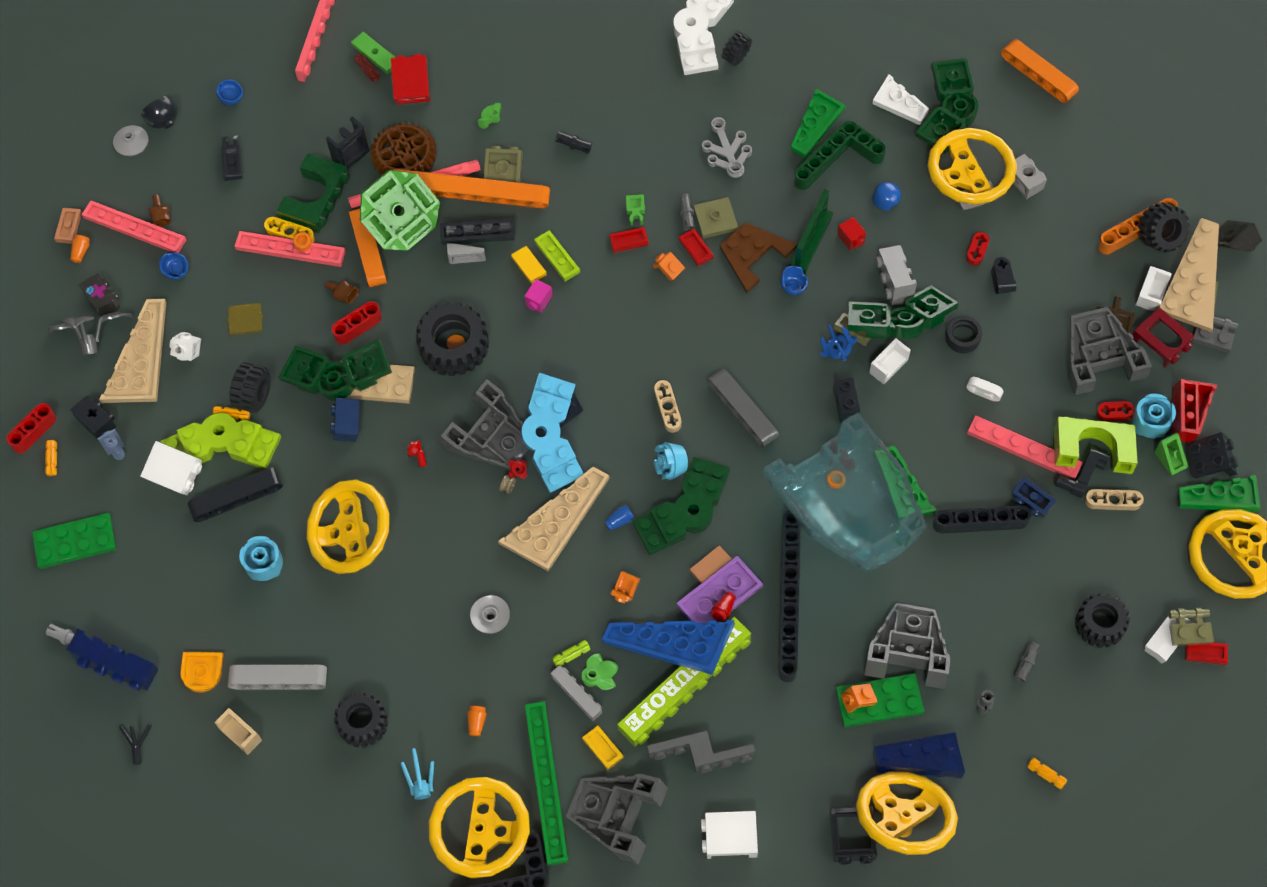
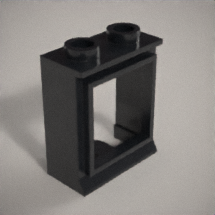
[326,116,371,170]
[830,805,877,865]

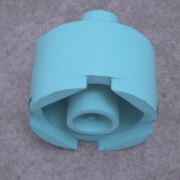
[1132,394,1176,438]
[239,536,283,581]

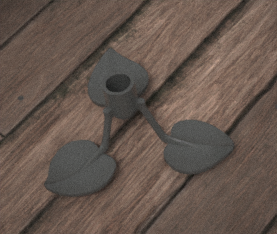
[48,312,133,354]

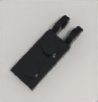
[221,135,243,181]

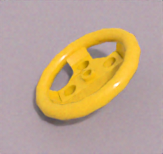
[927,128,1017,205]
[307,480,389,574]
[1188,509,1267,599]
[856,771,958,855]
[428,777,530,878]

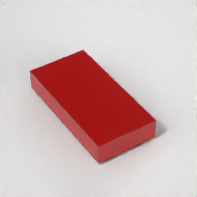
[609,227,649,253]
[678,228,714,266]
[1185,642,1228,665]

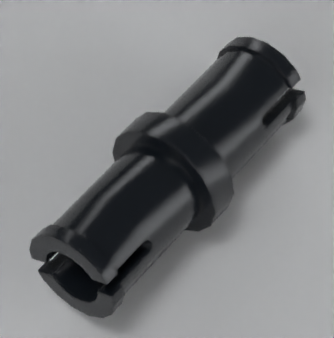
[555,131,593,154]

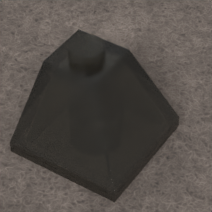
[1218,220,1262,252]

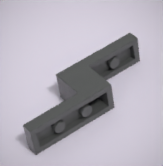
[647,731,755,773]

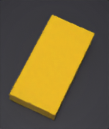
[511,246,547,284]
[582,725,624,770]

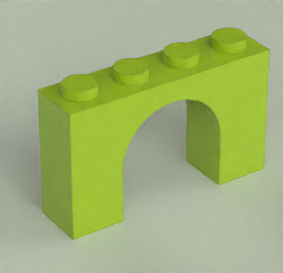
[1054,417,1138,474]

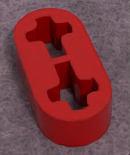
[966,232,989,266]
[1096,401,1134,422]

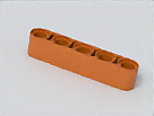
[1001,39,1079,103]
[1098,198,1178,255]
[349,209,387,288]

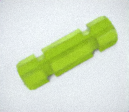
[552,640,590,667]

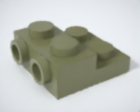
[484,146,523,183]

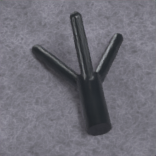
[119,724,152,765]

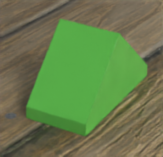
[1154,433,1188,475]

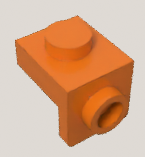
[653,252,685,281]
[610,571,641,603]
[841,683,878,713]

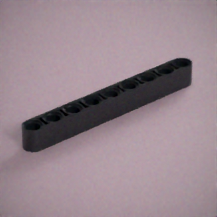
[779,509,801,682]

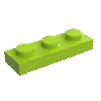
[534,230,580,282]

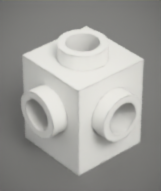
[169,332,201,361]

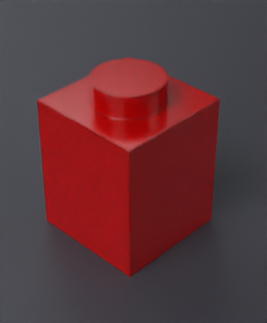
[837,217,866,250]

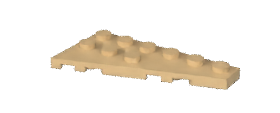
[1159,218,1219,332]
[99,299,167,403]
[498,467,610,572]

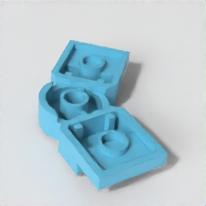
[521,373,584,493]

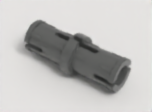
[679,194,695,231]
[1014,641,1041,683]
[976,690,995,715]

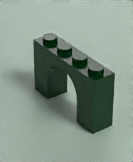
[277,153,350,233]

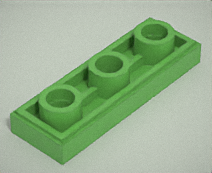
[351,32,395,74]

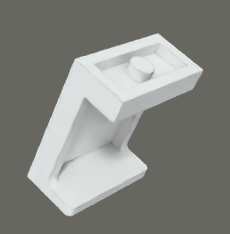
[140,441,202,495]
[701,811,758,859]

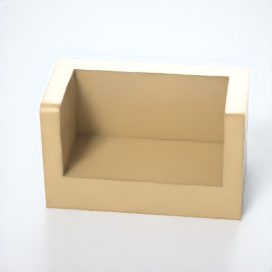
[215,708,262,755]

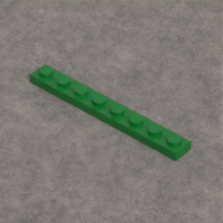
[525,701,569,866]

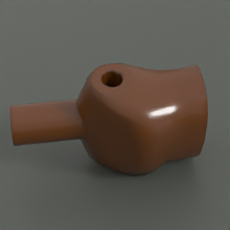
[149,194,172,227]
[325,280,359,304]

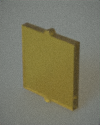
[227,303,264,335]

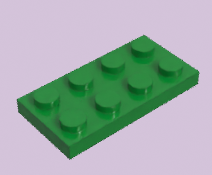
[33,513,117,569]
[836,673,925,728]

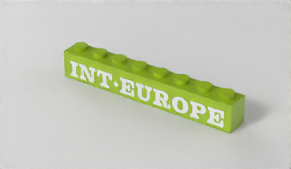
[617,617,751,747]

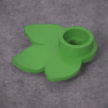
[581,653,618,690]

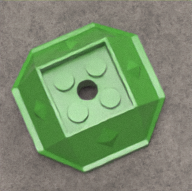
[360,170,440,250]

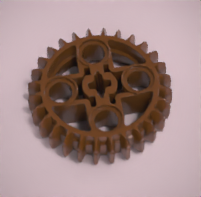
[370,122,437,175]

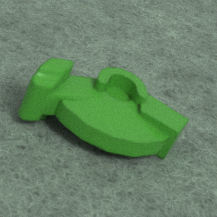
[477,103,502,129]

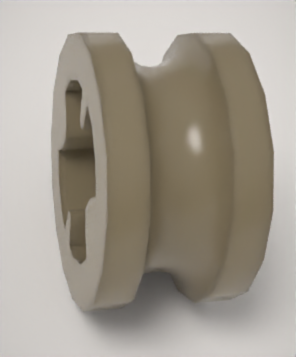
[500,475,516,494]

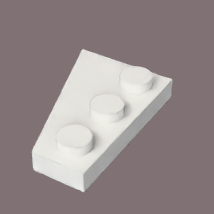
[872,74,929,125]

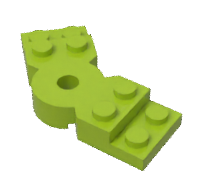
[161,413,281,469]

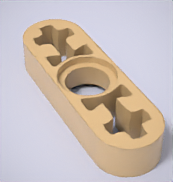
[654,380,681,433]
[1085,489,1144,510]

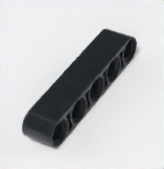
[187,467,283,522]
[933,505,1031,534]

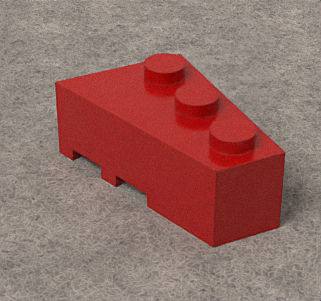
[1172,379,1217,443]

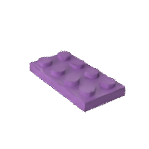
[677,556,763,623]

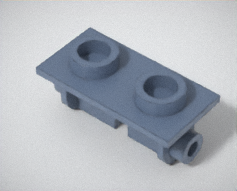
[97,429,125,460]

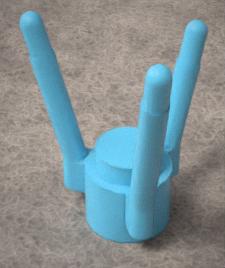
[401,748,434,800]

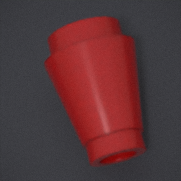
[711,592,736,622]

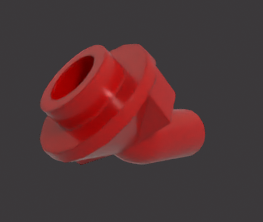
[407,440,426,467]

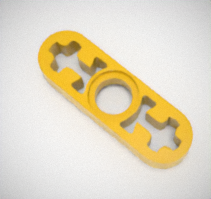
[264,217,315,243]

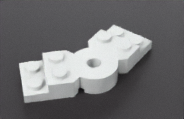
[674,0,734,75]

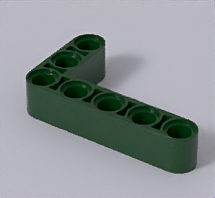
[794,121,886,190]

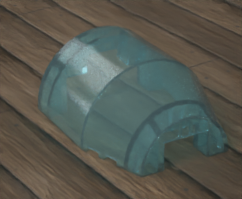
[763,412,927,572]

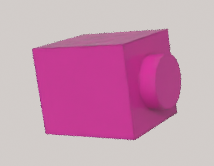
[524,279,553,313]

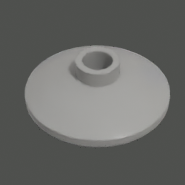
[113,125,149,156]
[470,595,510,634]

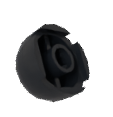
[141,95,178,129]

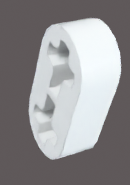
[966,377,1004,402]

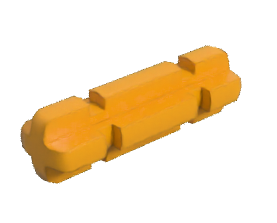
[213,406,250,421]
[45,440,57,476]
[1028,758,1067,789]

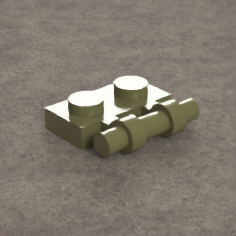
[1168,607,1214,646]

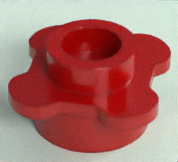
[508,460,527,479]

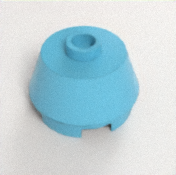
[654,442,688,480]

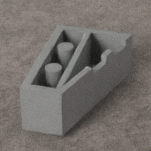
[875,245,917,306]

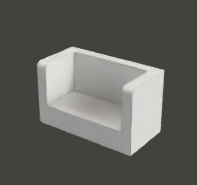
[1136,266,1172,312]
[870,338,910,384]

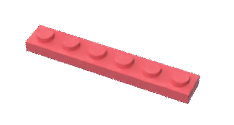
[295,0,335,82]
[82,201,186,253]
[235,231,346,267]
[967,415,1083,481]

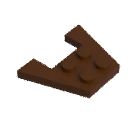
[720,222,798,293]

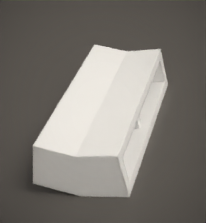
[1145,609,1193,663]

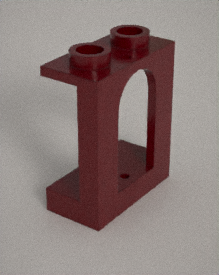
[1132,308,1194,368]

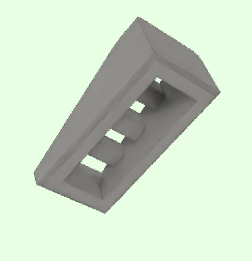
[447,243,486,264]

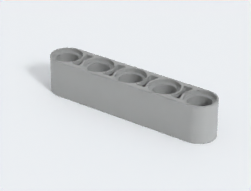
[228,665,327,690]

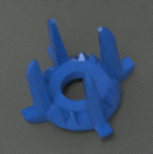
[819,324,857,361]

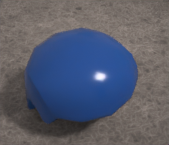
[216,79,243,106]
[872,182,902,211]
[159,252,189,280]
[780,265,808,296]

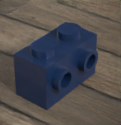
[330,398,359,442]
[1011,477,1056,518]

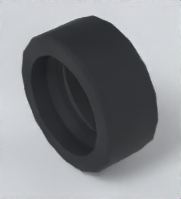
[945,316,982,353]

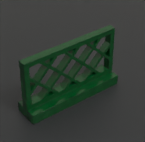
[789,189,833,274]

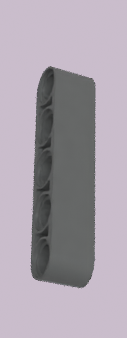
[707,368,779,448]

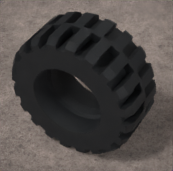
[416,302,489,376]

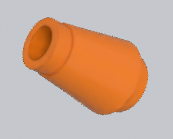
[70,235,90,263]
[467,706,487,736]

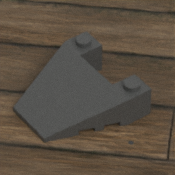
[1069,307,1152,395]
[437,379,528,470]
[864,603,950,689]
[566,774,668,865]

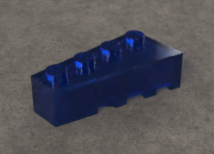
[66,628,158,691]
[872,732,965,779]

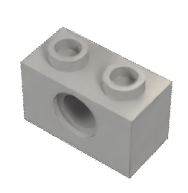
[1013,154,1047,199]

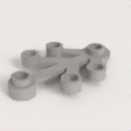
[702,117,752,178]

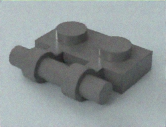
[1192,315,1238,353]

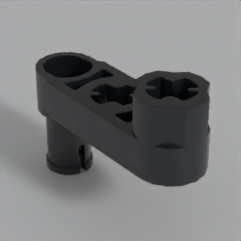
[1055,447,1111,498]

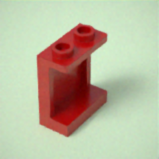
[391,54,431,105]

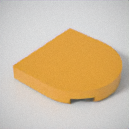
[180,652,224,693]

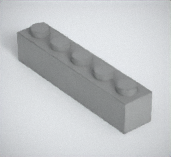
[550,665,602,721]

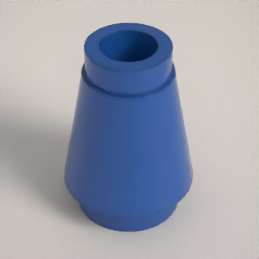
[604,504,634,531]

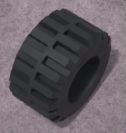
[1138,202,1190,253]
[229,362,271,413]
[1075,592,1130,648]
[334,692,388,748]

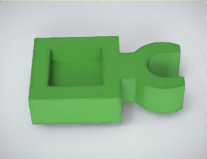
[626,194,645,226]

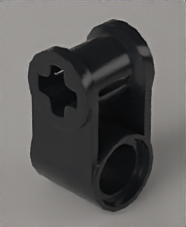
[991,257,1016,294]

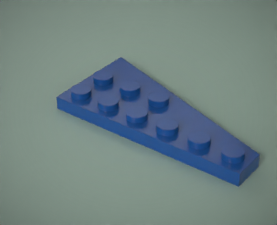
[601,620,735,675]

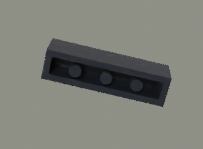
[440,219,515,245]

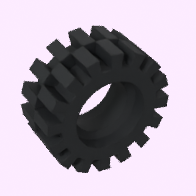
[721,31,752,66]

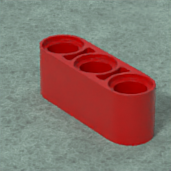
[332,301,382,345]
[7,403,56,454]

